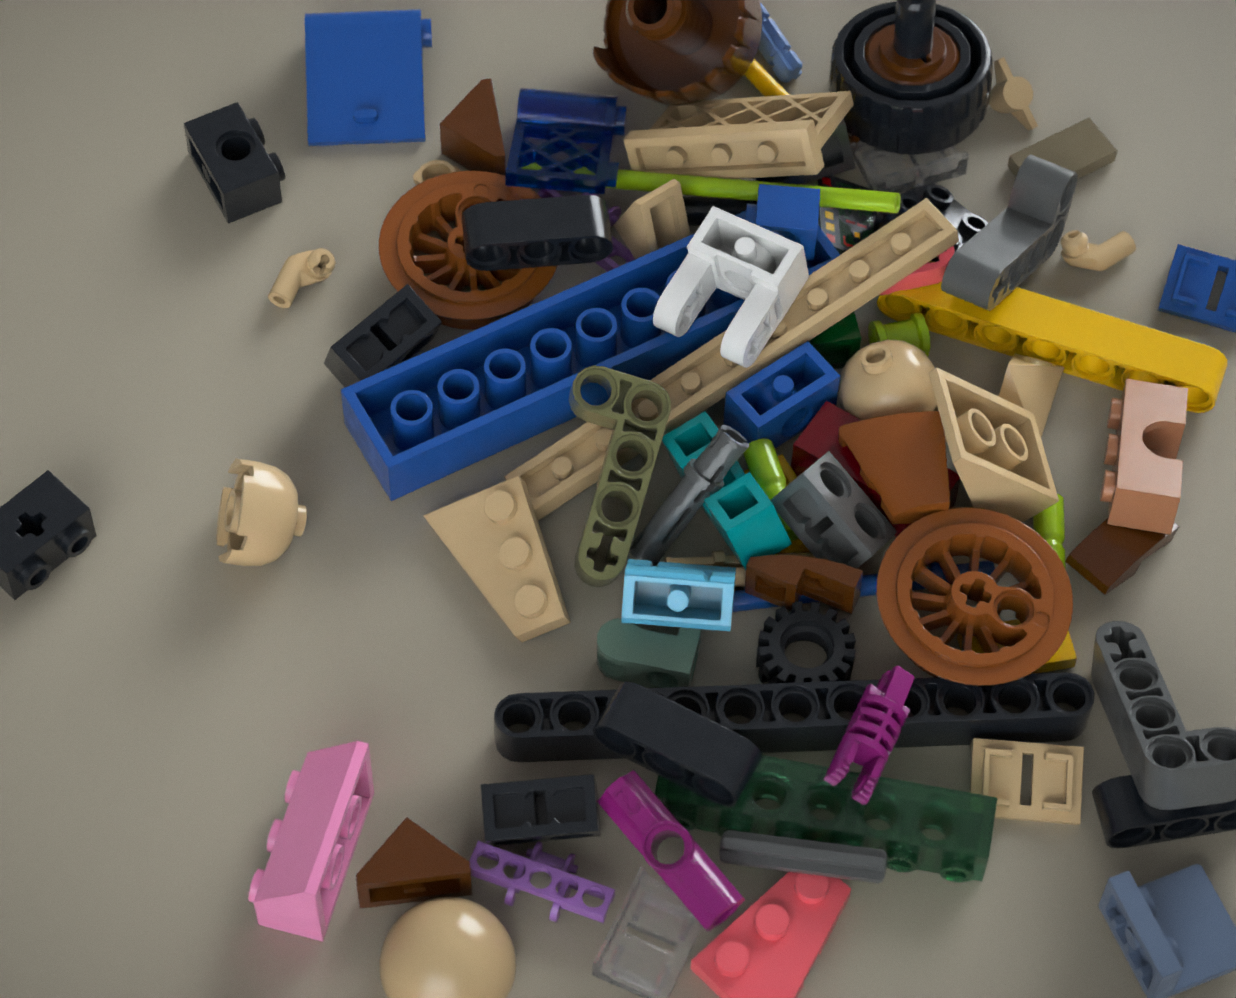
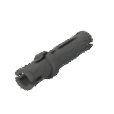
[630,425,749,566]

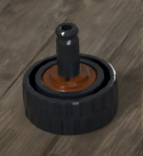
[829,0,993,155]

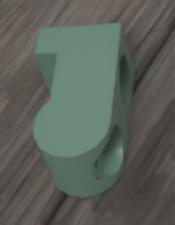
[596,618,702,688]

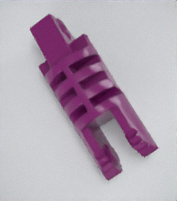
[823,666,915,805]

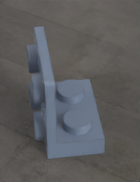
[1098,864,1236,998]

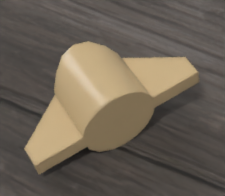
[989,57,1038,130]

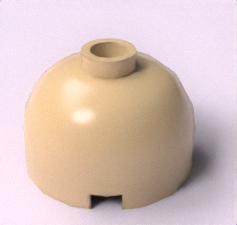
[838,339,937,420]
[216,458,307,566]

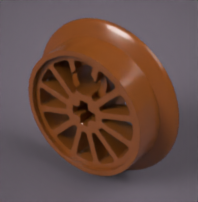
[379,171,558,330]
[877,507,1073,686]

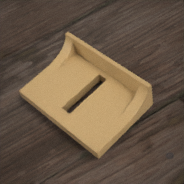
[968,738,1084,825]

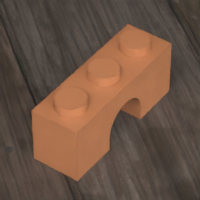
[1100,378,1188,535]

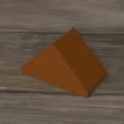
[440,78,506,176]
[356,817,472,909]

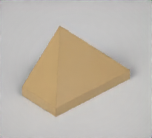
[613,179,691,259]
[999,353,1064,438]

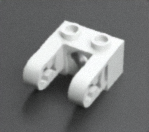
[653,206,809,368]

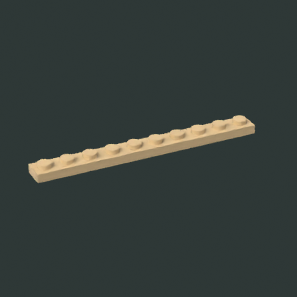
[504,198,959,521]

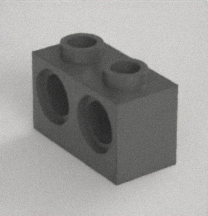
[770,451,897,568]

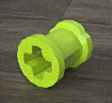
[868,313,931,356]

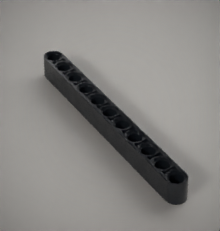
[494,672,1095,763]

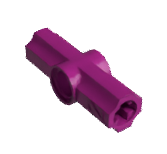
[597,770,745,932]

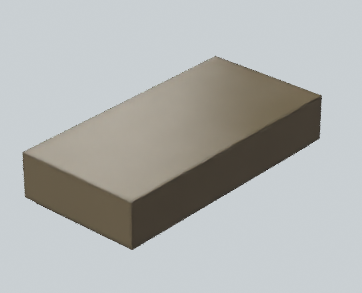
[1007,117,1117,179]

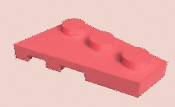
[690,872,851,998]

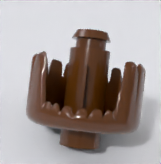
[593,0,762,106]

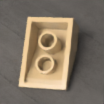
[929,367,1059,523]

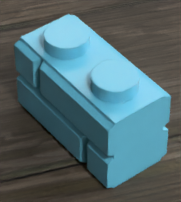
[621,559,736,631]

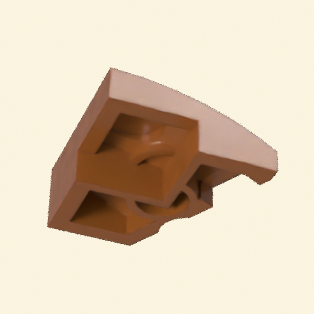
[838,411,950,524]

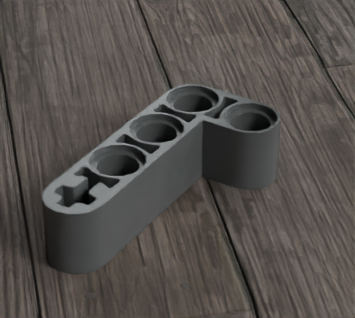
[941,155,1078,311]
[1091,621,1236,810]

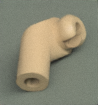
[1061,230,1136,271]
[268,248,336,308]

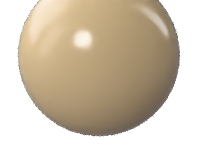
[379,897,516,998]

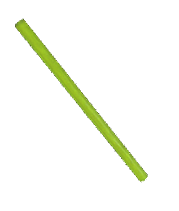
[518,161,901,213]

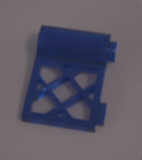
[505,88,627,194]

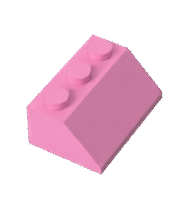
[249,741,374,942]

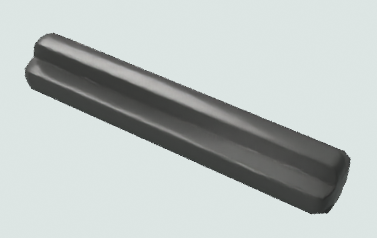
[719,830,887,883]

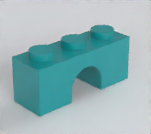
[662,411,792,571]

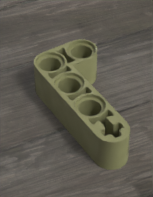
[569,365,671,587]

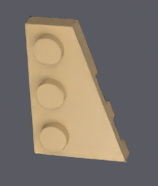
[423,475,571,643]

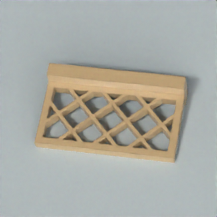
[623,91,854,179]

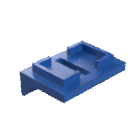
[1158,244,1236,333]

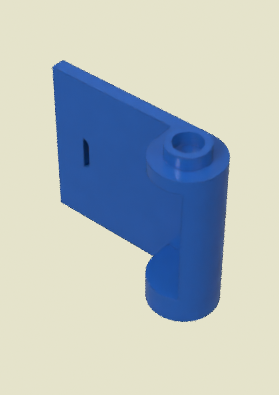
[305,9,432,146]

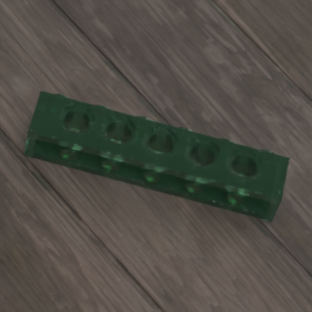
[655,755,997,883]

